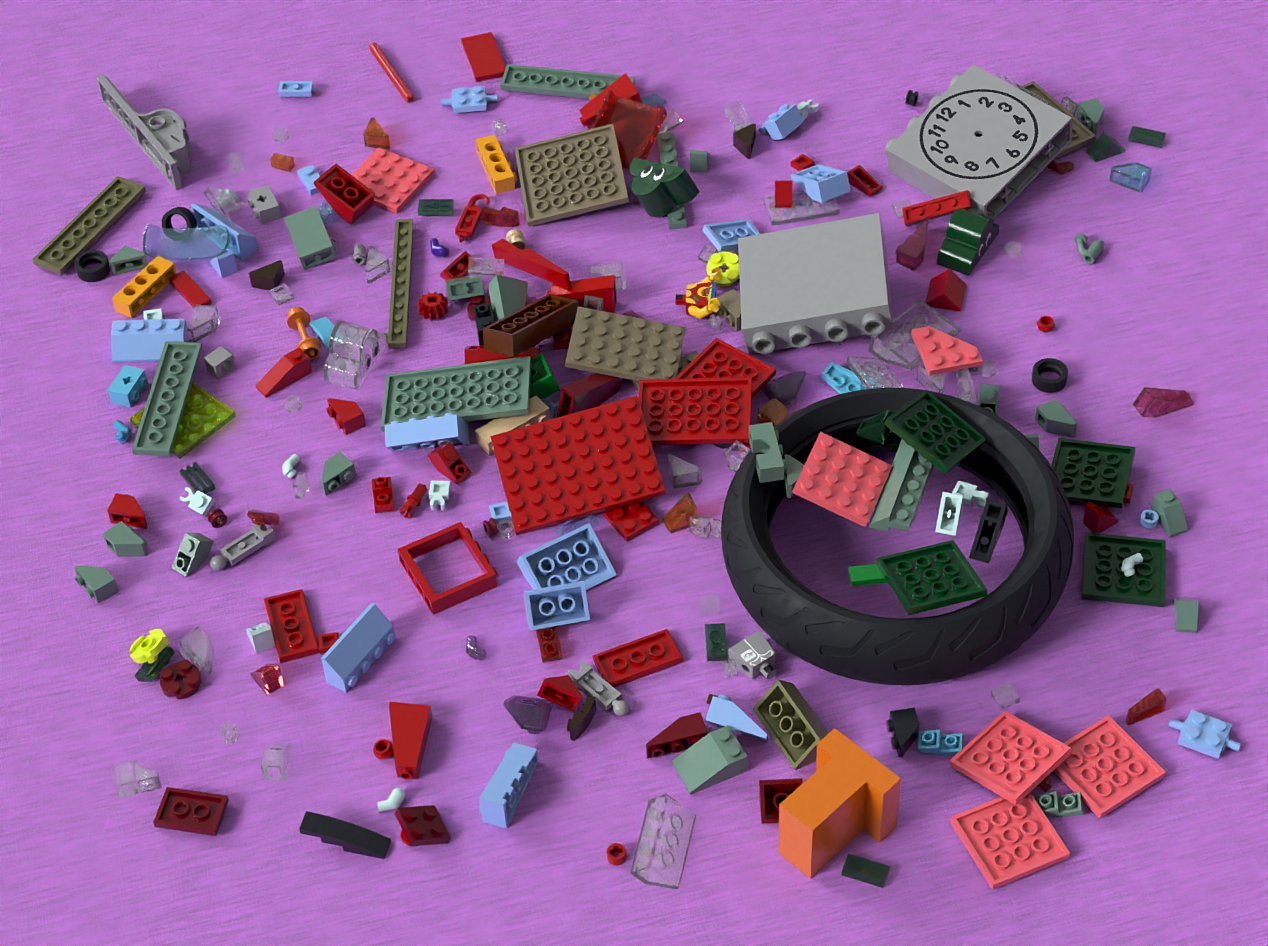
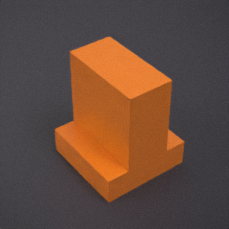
[778,728,901,879]

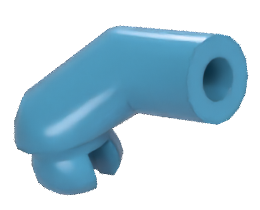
[113,420,131,443]

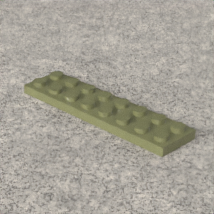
[32,176,146,275]

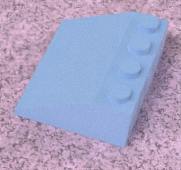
[517,523,617,590]

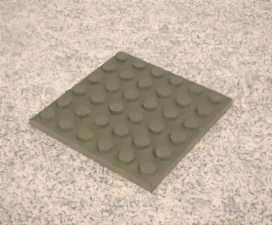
[515,124,629,227]

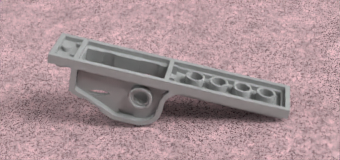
[96,74,191,191]

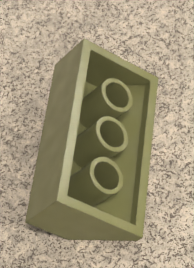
[752,680,828,770]

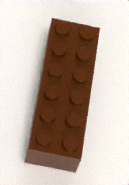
[483,294,579,357]

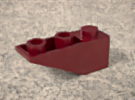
[646,712,708,759]

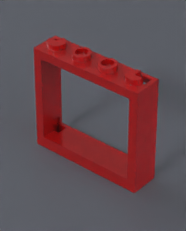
[397,522,498,615]

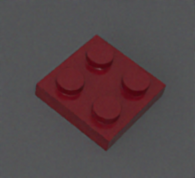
[395,805,451,847]

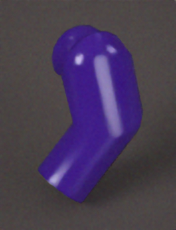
[430,238,449,257]

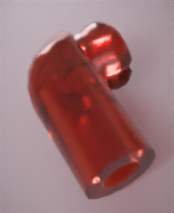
[1047,160,1074,174]

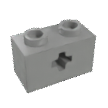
[247,185,281,224]

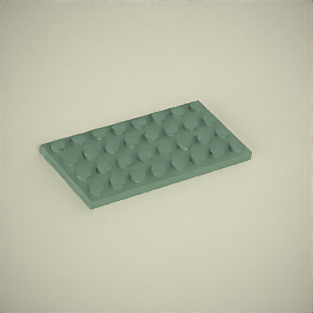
[380,356,532,432]

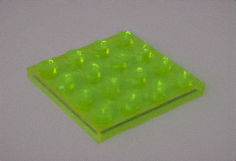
[130,382,236,459]

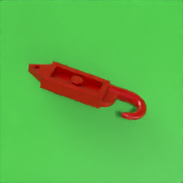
[455,194,490,243]

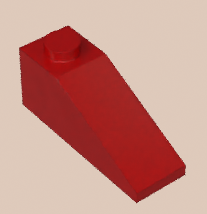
[255,347,312,398]

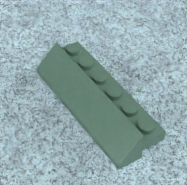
[869,439,934,532]

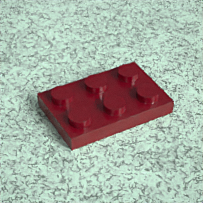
[153,787,229,836]

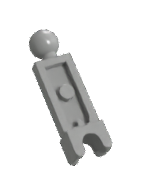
[210,520,276,571]
[568,661,630,716]

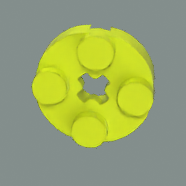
[706,252,740,287]
[130,629,170,664]

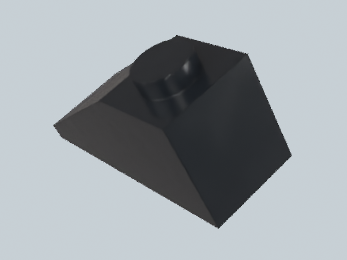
[969,500,1008,564]

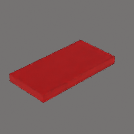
[461,32,506,82]
[264,589,320,663]
[592,629,684,688]

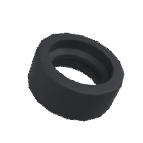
[162,206,197,242]
[74,250,110,282]
[1031,358,1068,393]

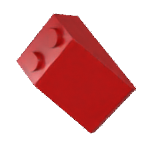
[313,164,376,225]

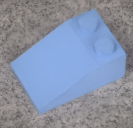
[791,164,850,204]

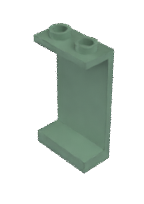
[284,206,337,270]

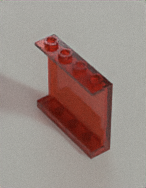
[590,90,667,169]

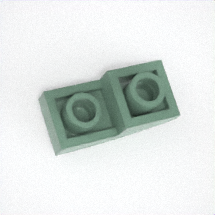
[1036,791,1084,817]

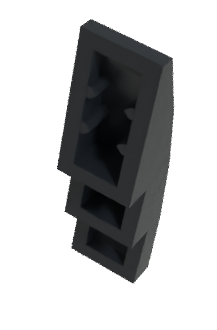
[299,811,391,859]

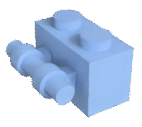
[759,104,804,140]

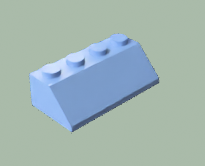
[191,203,258,261]
[111,319,189,363]
[321,603,395,693]

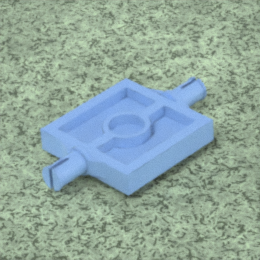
[441,86,498,113]
[1169,710,1241,759]

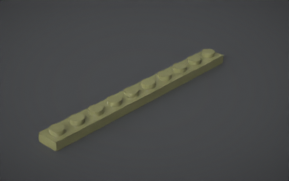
[388,219,414,348]

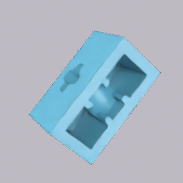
[108,365,148,408]

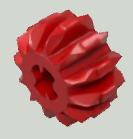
[418,291,448,321]

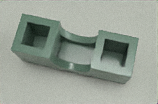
[749,422,787,483]

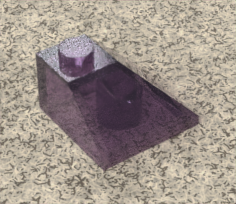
[762,371,806,407]
[504,695,553,734]

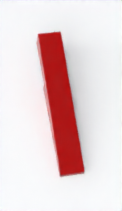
[492,239,572,289]

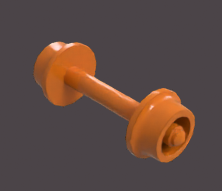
[286,307,321,360]

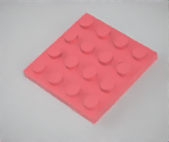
[352,147,435,214]
[792,432,893,527]
[949,711,1072,805]
[1053,715,1166,819]
[950,793,1070,890]

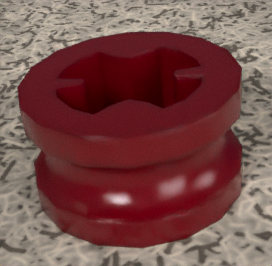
[207,509,227,528]
[483,518,499,537]

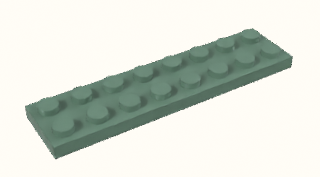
[500,64,635,99]
[132,341,202,456]

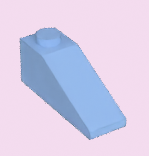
[706,694,768,741]

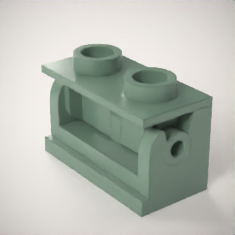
[444,274,484,301]

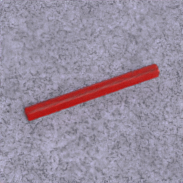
[369,42,414,103]

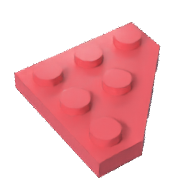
[911,326,983,376]

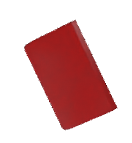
[440,251,478,280]

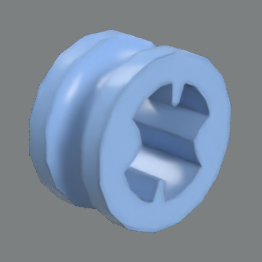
[1140,510,1159,529]

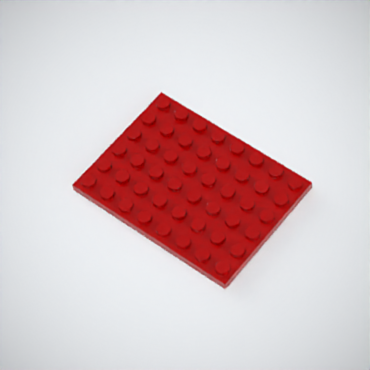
[491,396,666,536]

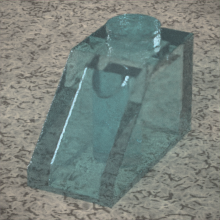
[1109,162,1152,193]

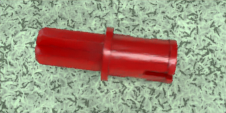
[400,483,428,518]

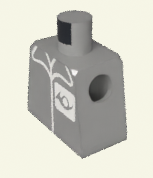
[728,630,776,679]

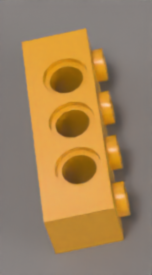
[475,134,517,194]
[112,256,177,318]

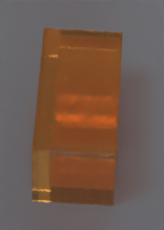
[270,153,295,172]

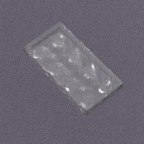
[764,191,840,226]
[846,356,904,389]

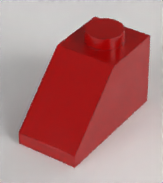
[107,493,148,529]

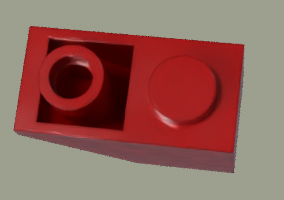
[326,398,366,435]
[427,442,472,484]

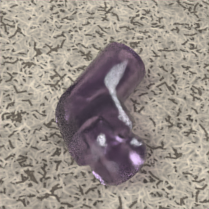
[466,635,487,660]

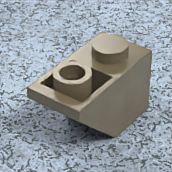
[716,289,741,331]

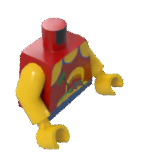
[675,266,722,319]

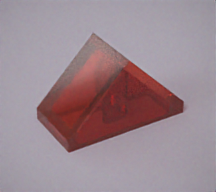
[250,664,284,695]

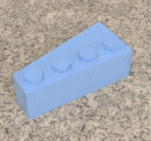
[385,413,470,451]
[479,742,538,829]

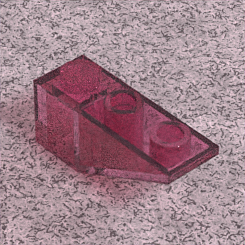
[896,220,929,271]
[1133,387,1194,418]

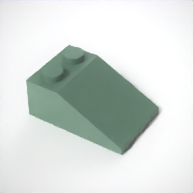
[672,725,748,795]

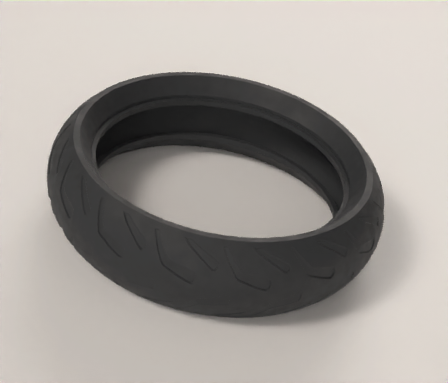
[721,388,1074,685]

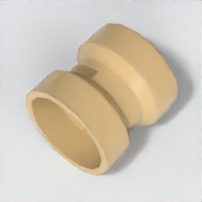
[506,229,526,251]

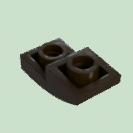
[567,696,596,741]

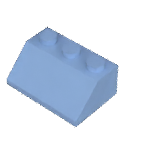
[524,581,590,631]

